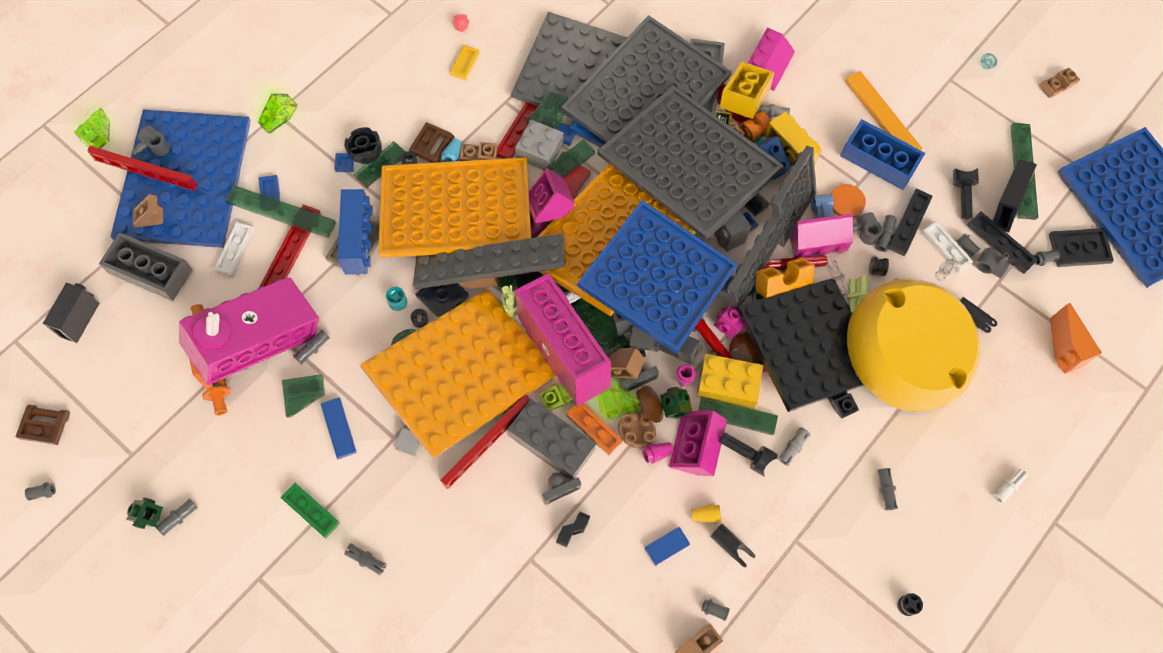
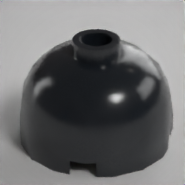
[344,127,382,164]

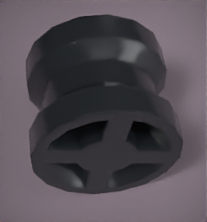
[869,256,889,277]
[897,593,923,616]

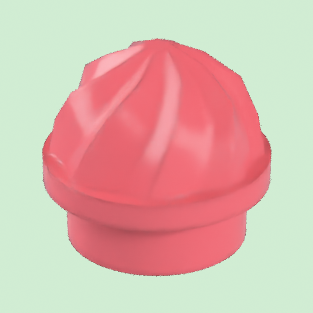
[452,14,469,32]

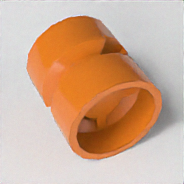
[739,112,771,143]

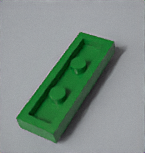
[280,483,340,539]

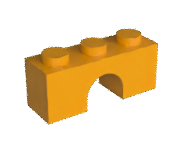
[755,257,814,298]

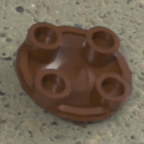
[729,333,763,365]
[636,386,664,423]

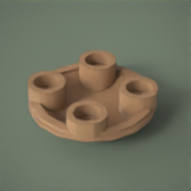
[618,412,656,449]

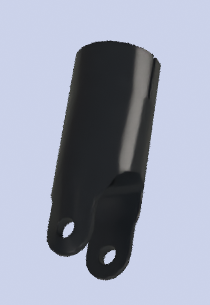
[960,296,998,333]
[710,523,756,568]

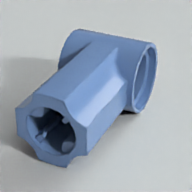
[811,194,834,218]

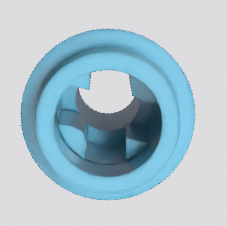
[441,139,462,162]

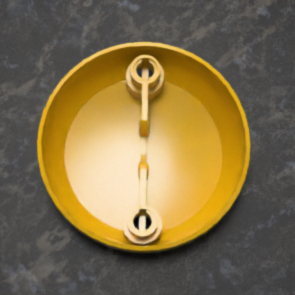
[847,278,980,412]

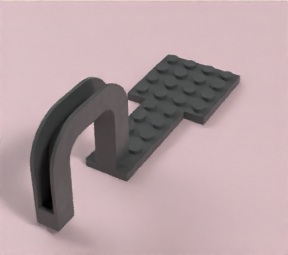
[658,145,817,365]

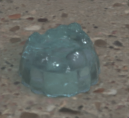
[980,53,998,69]

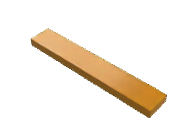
[845,71,922,150]

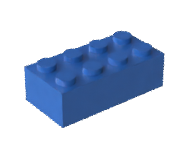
[840,119,926,190]
[337,189,373,275]

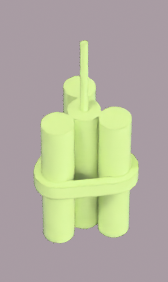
[847,276,869,313]
[501,285,517,318]

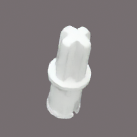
[993,469,1028,504]

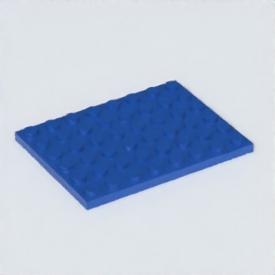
[110,109,251,248]
[1058,127,1163,288]

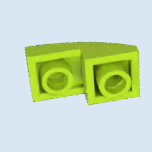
[539,384,573,411]

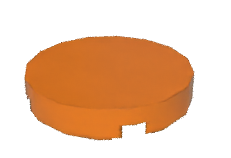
[831,184,866,218]

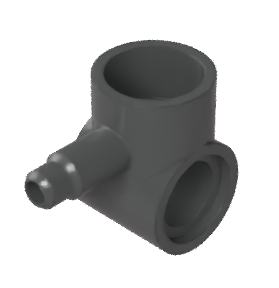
[132,126,170,157]
[853,212,883,245]
[975,248,1011,278]

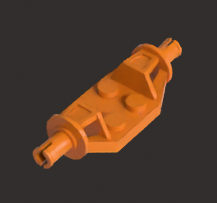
[189,304,231,416]

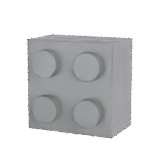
[515,120,564,170]

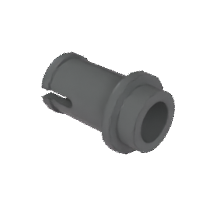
[957,234,981,257]
[1034,249,1060,266]
[25,482,56,501]
[701,599,730,621]

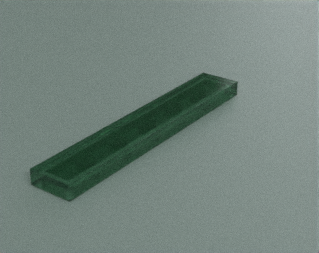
[1010,123,1039,220]
[226,185,336,238]

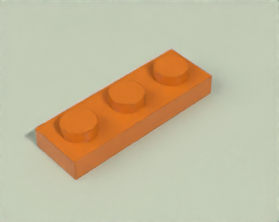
[566,403,623,456]

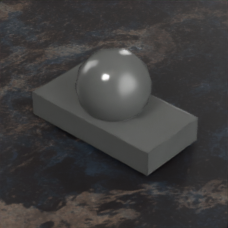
[620,366,659,394]
[542,472,582,505]

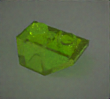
[258,94,298,133]
[74,108,110,149]
[596,386,641,419]

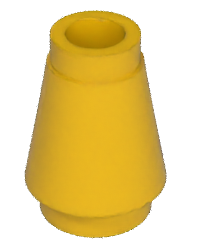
[691,503,721,524]

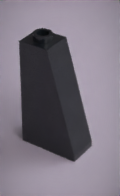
[993,159,1037,233]

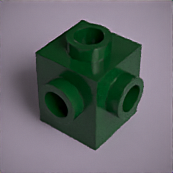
[660,387,693,419]
[126,497,163,529]

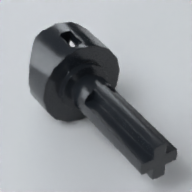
[953,168,979,220]
[719,432,778,477]

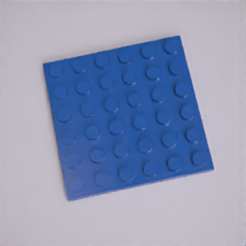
[577,200,738,354]

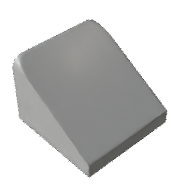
[395,428,420,456]

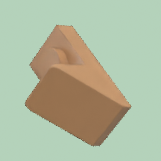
[133,194,163,227]

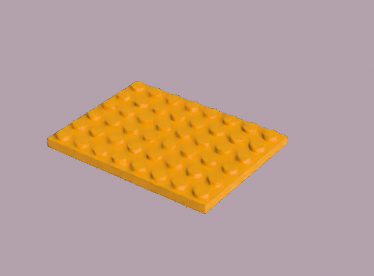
[378,157,531,258]
[537,164,690,316]
[360,289,556,458]

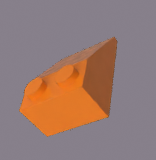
[1050,303,1102,374]

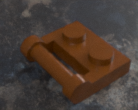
[409,122,455,163]
[15,404,70,445]

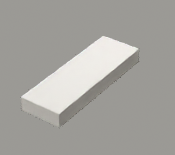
[213,221,255,277]
[921,221,973,273]

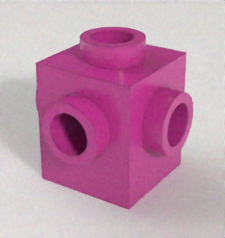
[714,304,744,339]

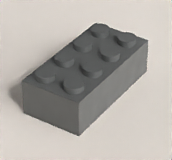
[714,210,751,252]
[99,232,193,301]
[507,399,597,480]

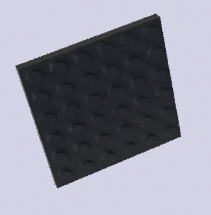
[736,278,865,412]

